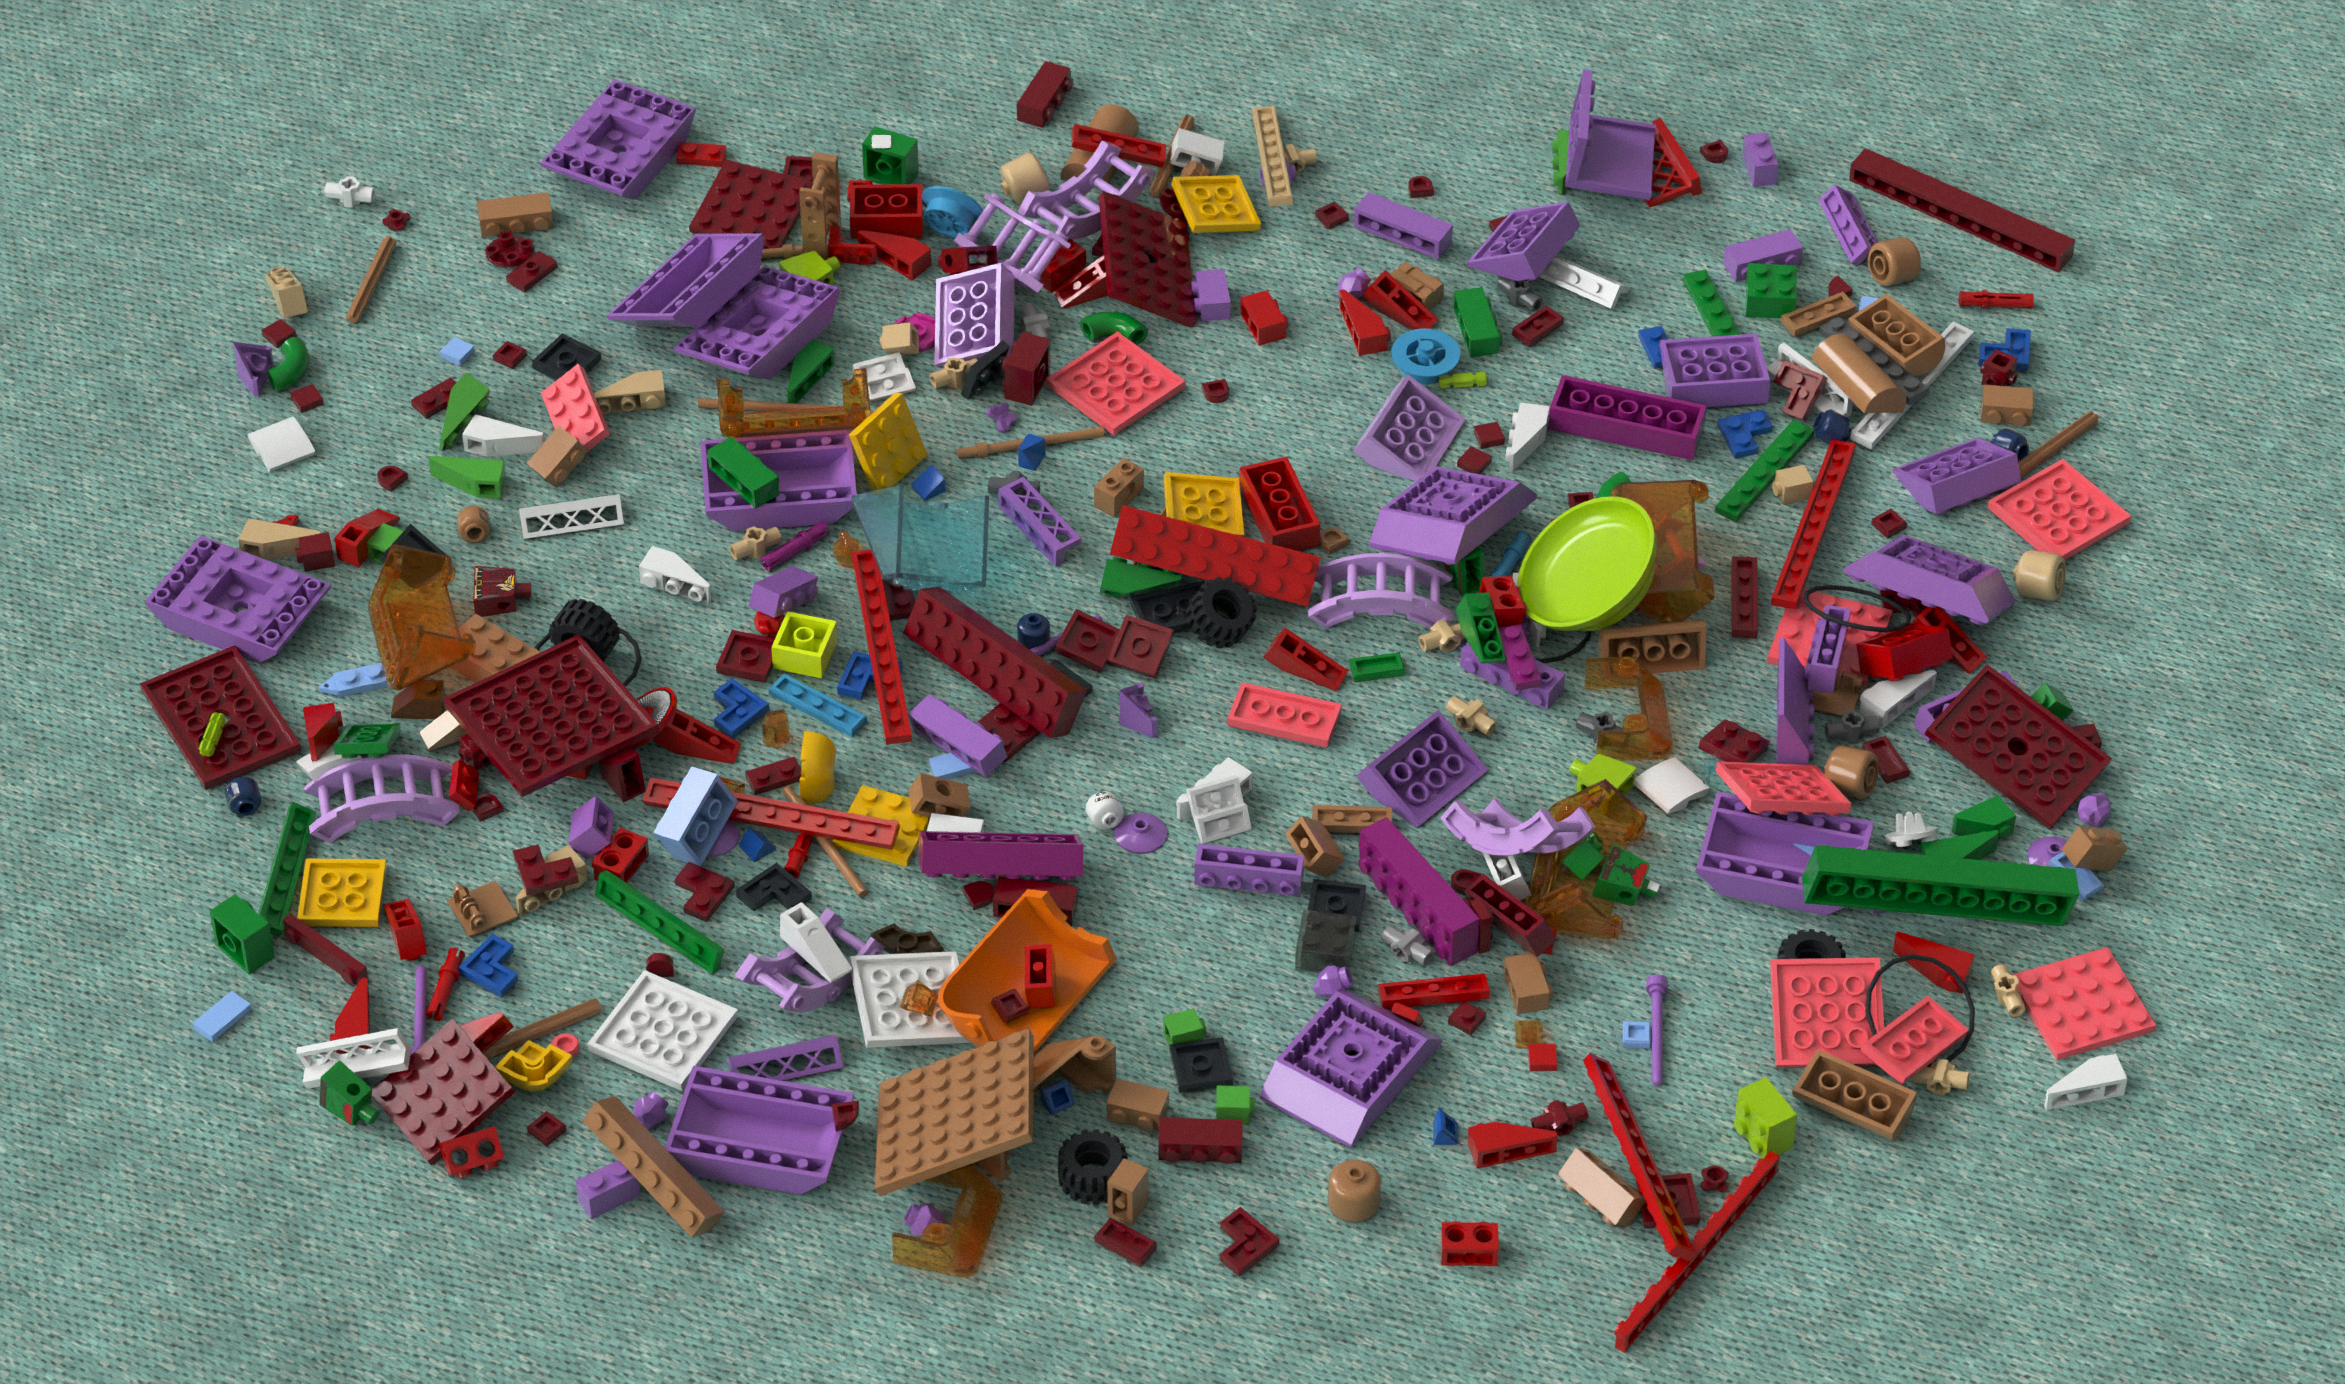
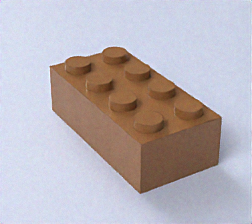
[441,614,540,683]

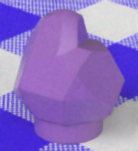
[1338,267,1371,298]
[2078,793,2111,828]
[1313,966,1354,998]
[633,1091,669,1130]
[903,1203,946,1237]

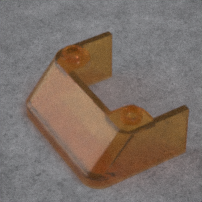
[1584,657,1673,761]
[892,1163,1002,1278]

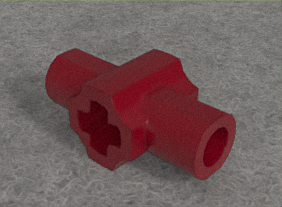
[1531,1100,1589,1137]

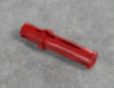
[1959,290,2034,309]
[426,947,465,1021]

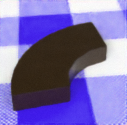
[871,923,944,954]

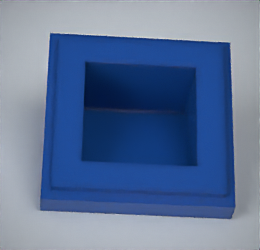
[911,465,946,501]

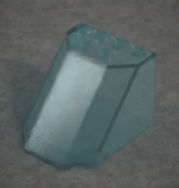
[851,485,989,593]

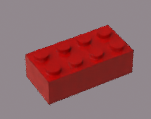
[1239,456,1320,551]

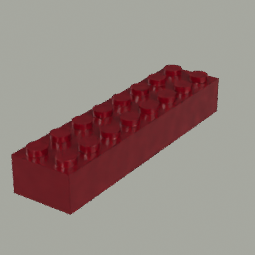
[903,586,1087,738]

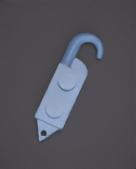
[319,660,423,697]

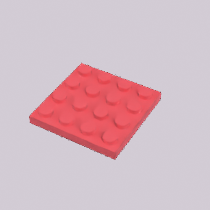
[1046,331,1185,436]
[1987,459,2131,560]
[1767,589,1893,687]
[1716,762,1851,816]
[2013,947,2156,1060]
[1770,958,1884,1068]

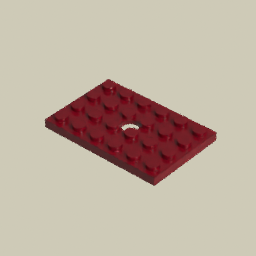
[1099,191,1197,328]
[140,645,301,790]
[1924,664,2112,830]

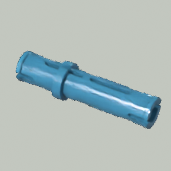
[1490,531,1532,577]

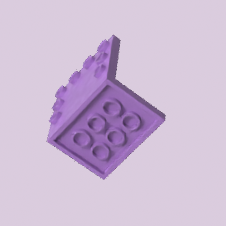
[1565,69,1656,200]

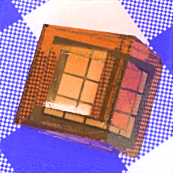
[900,980,938,1017]
[1513,1020,1543,1049]

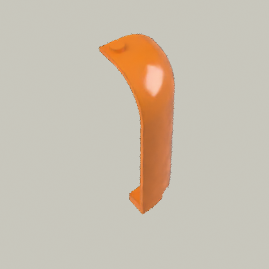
[938,889,1117,1053]

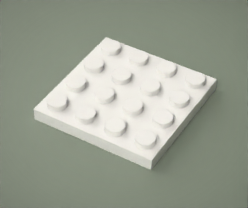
[849,951,970,1048]
[587,970,738,1091]

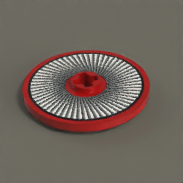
[630,687,678,749]

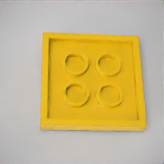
[1171,175,1261,233]
[849,392,928,498]
[1163,472,1244,537]
[833,785,930,867]
[297,859,387,927]

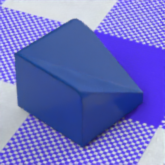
[1018,433,1046,471]

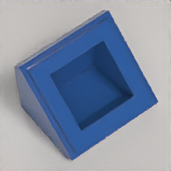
[739,828,776,862]
[1040,1079,1076,1115]
[1433,1109,1459,1145]

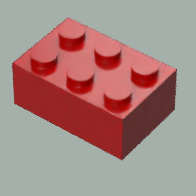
[849,184,923,239]
[1856,623,1953,681]

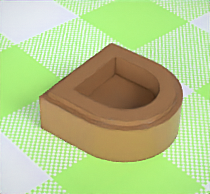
[1320,528,1350,555]

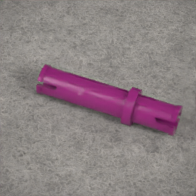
[760,521,830,572]

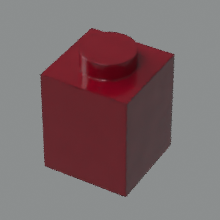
[295,532,335,572]

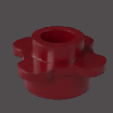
[382,209,411,231]
[1700,1165,1729,1193]

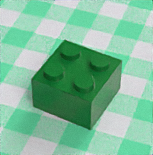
[862,126,919,185]
[1746,263,1797,319]
[210,894,275,975]

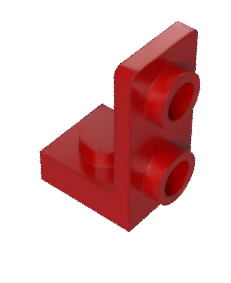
[828,226,877,265]

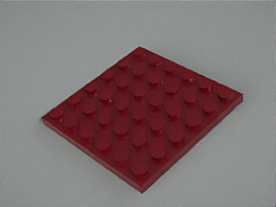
[443,635,659,797]

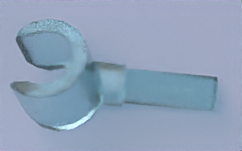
[1703,757,1719,785]

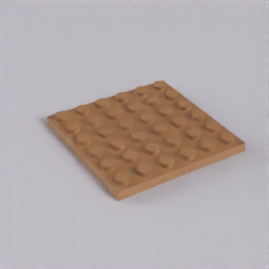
[875,1029,1034,1196]

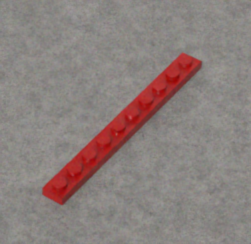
[1771,439,1856,610]
[851,549,912,745]
[643,777,900,850]
[1583,1053,1696,1261]
[1614,1151,1780,1353]

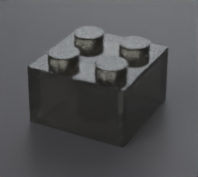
[1295,910,1357,973]

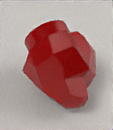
[754,611,785,637]

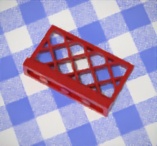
[1644,118,1702,208]

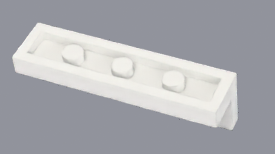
[1539,255,1630,309]
[1766,342,1853,417]
[518,494,624,539]
[296,1028,411,1088]

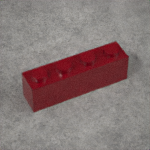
[1464,874,1557,957]

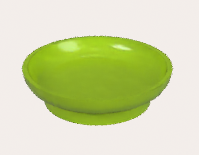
[1517,496,1657,631]

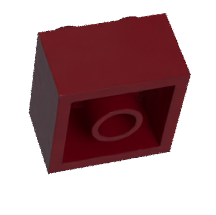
[1002,332,1050,406]

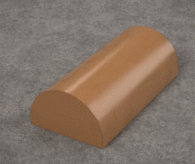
[1060,104,1139,189]
[1848,294,1945,376]
[1811,334,1906,413]
[1598,620,1706,678]
[1792,1049,1917,1142]

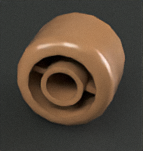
[1868,237,1921,287]
[1824,745,1879,800]
[1328,1159,1381,1222]

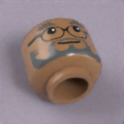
[457,506,491,543]

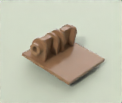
[1809,670,1863,717]
[447,881,518,937]

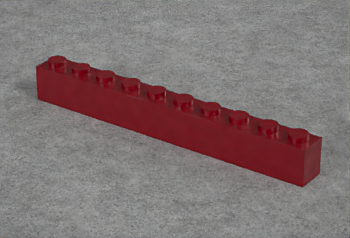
[1849,148,2075,273]

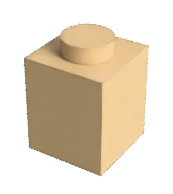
[880,322,919,356]
[1772,465,1813,505]

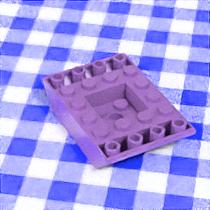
[540,79,696,200]
[674,266,840,380]
[1370,466,1537,565]
[1843,535,2015,625]
[145,536,331,663]
[1260,991,1442,1148]

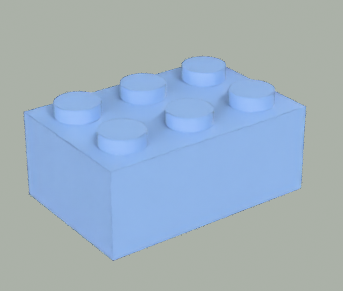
[654,767,738,866]

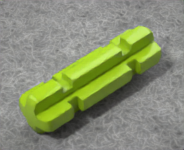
[1438,371,1487,389]
[199,712,226,757]

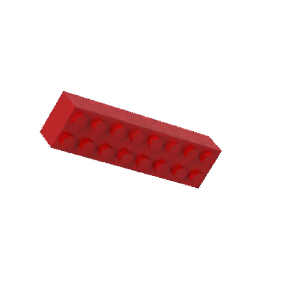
[1110,505,1321,607]

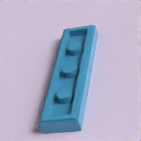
[769,673,867,737]

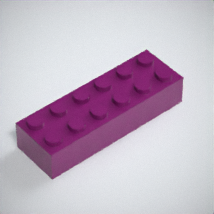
[1548,375,1707,460]
[1358,817,1480,966]
[918,831,1084,880]

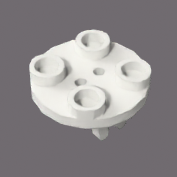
[1885,812,1938,847]

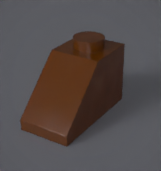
[391,680,446,720]

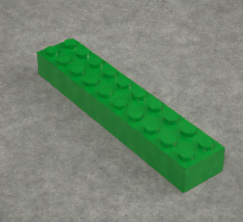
[1802,845,2080,926]

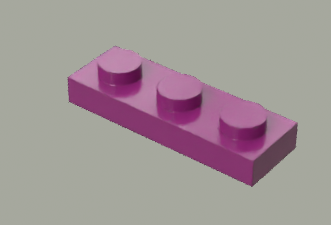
[1498,624,1541,691]

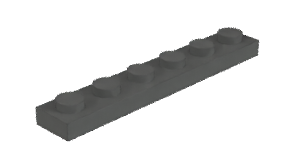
[1819,316,1929,406]

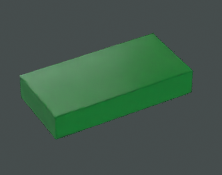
[1349,652,1405,683]

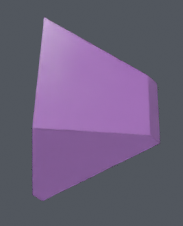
[233,342,274,397]
[1120,683,1157,737]

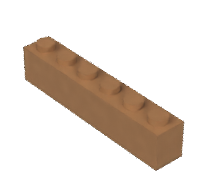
[583,1096,725,1238]

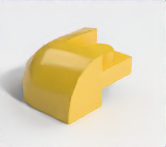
[800,731,837,805]
[495,1040,572,1092]

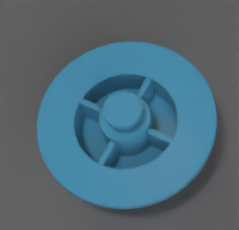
[921,186,983,238]
[1391,329,1460,384]

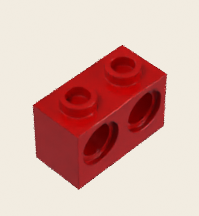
[1039,239,1086,293]
[1479,576,1527,628]
[592,827,649,883]
[438,1126,505,1179]
[1441,1221,1499,1266]

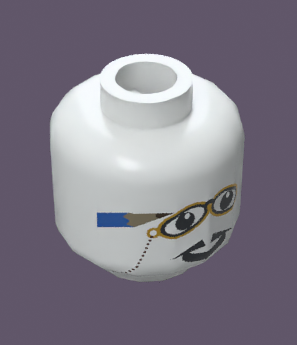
[1086,791,1124,830]

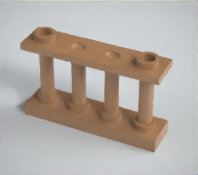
[799,152,841,261]

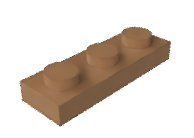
[1781,292,1856,337]
[1312,805,1392,833]

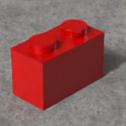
[1240,290,1289,346]
[1025,944,1056,1009]

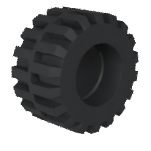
[1186,577,1257,648]
[549,599,620,662]
[1777,929,1846,959]
[1058,1129,1128,1205]

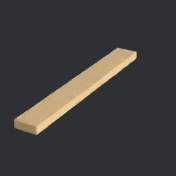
[1252,106,1293,207]

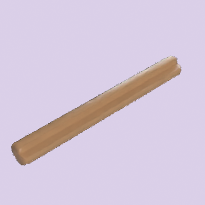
[1149,115,1195,198]
[346,236,397,324]
[2018,411,2099,478]
[483,998,601,1059]

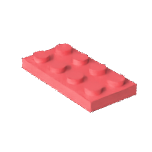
[541,364,610,450]
[1227,682,1342,748]
[1860,995,1969,1085]

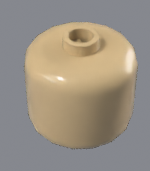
[1000,152,1050,205]
[2014,550,2066,601]

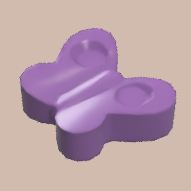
[986,403,1017,433]

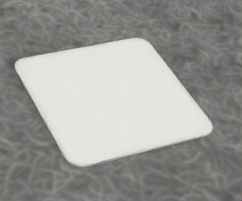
[872,135,891,148]

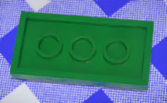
[334,723,401,758]

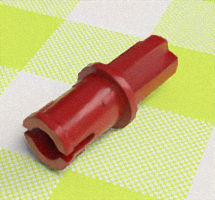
[784,833,813,879]

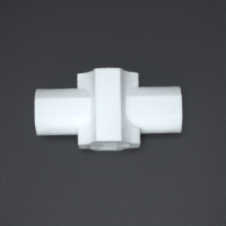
[325,176,375,208]

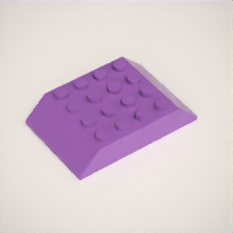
[606,233,764,328]
[700,430,858,531]
[1696,791,1874,916]
[665,1066,854,1195]

